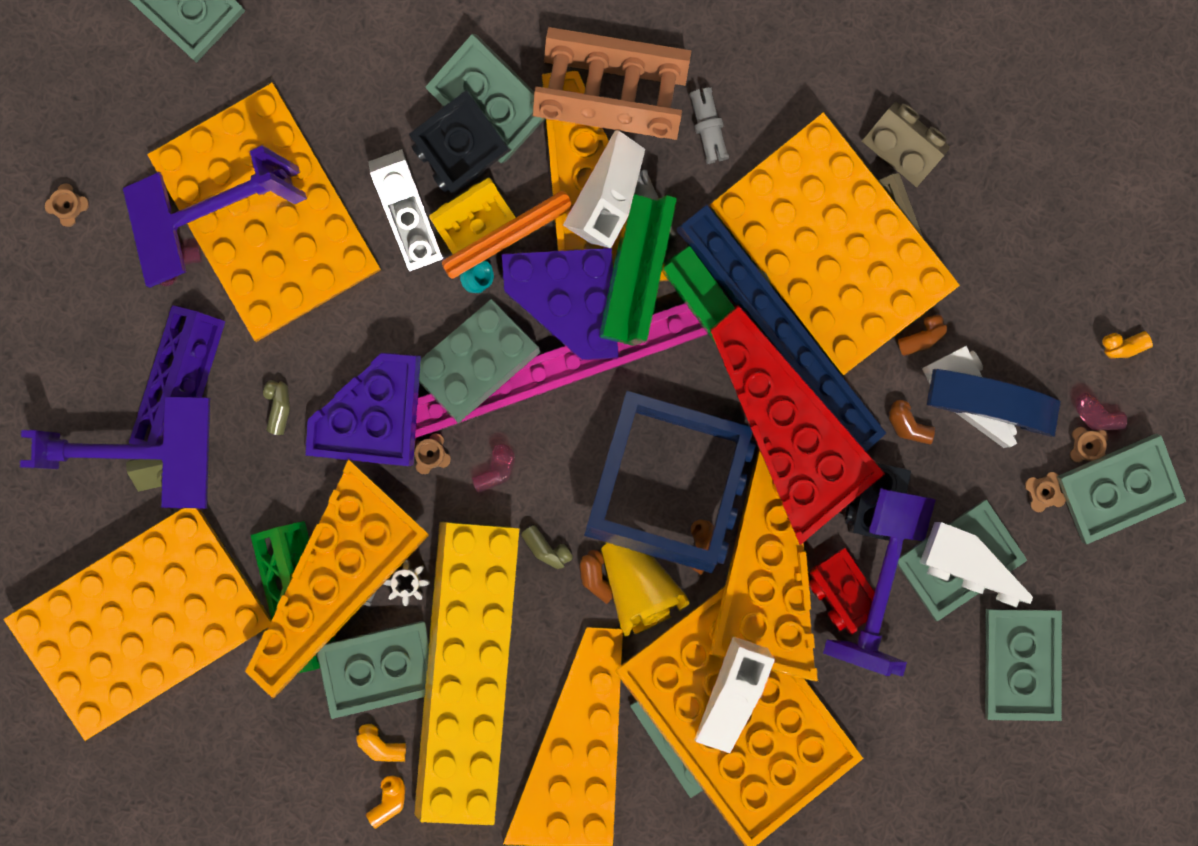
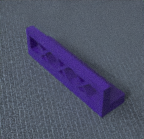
[129,305,226,445]

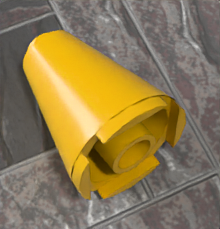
[601,542,689,636]

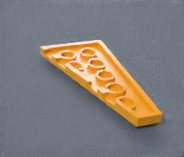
[542,71,668,282]
[709,446,818,681]
[245,459,429,698]
[503,627,623,846]

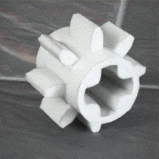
[383,560,430,606]

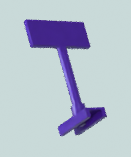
[123,145,307,288]
[20,397,210,509]
[823,489,936,676]

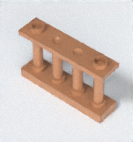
[533,27,692,140]

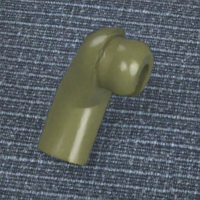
[263,380,290,435]
[521,525,573,569]

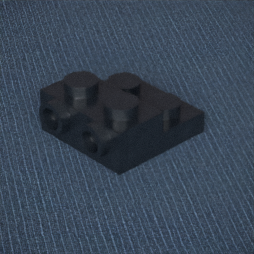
[409,90,511,195]

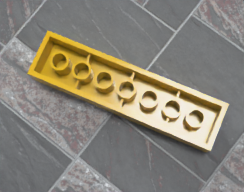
[414,522,519,825]

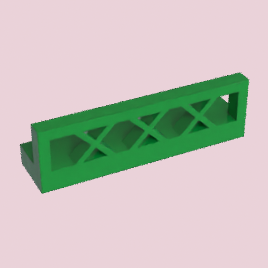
[599,194,677,346]
[662,246,735,346]
[250,521,335,673]

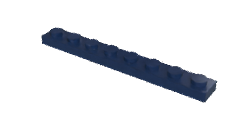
[676,205,886,451]

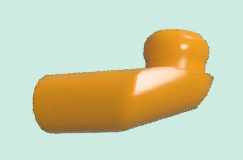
[1102,331,1153,358]
[356,724,406,762]
[366,776,406,829]

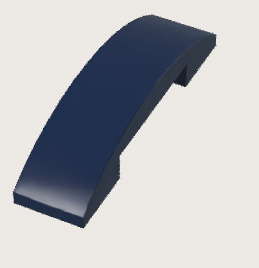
[926,369,1061,437]

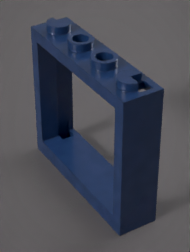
[584,391,756,573]

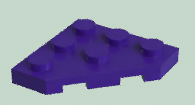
[502,248,618,361]
[305,353,421,466]

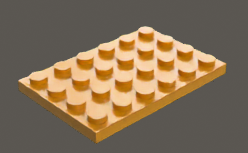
[147,83,381,342]
[710,112,960,375]
[3,508,272,741]
[615,586,864,846]

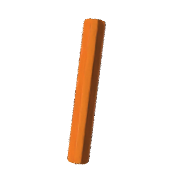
[442,191,573,279]

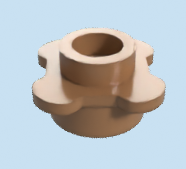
[45,184,89,227]
[1070,427,1108,463]
[414,433,451,474]
[1025,472,1066,512]

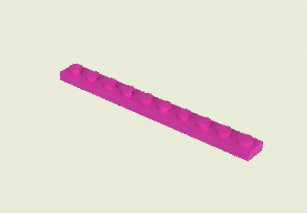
[415,290,737,439]

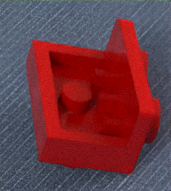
[808,548,875,634]

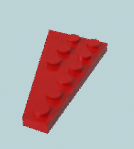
[710,305,885,545]

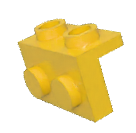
[429,178,516,254]

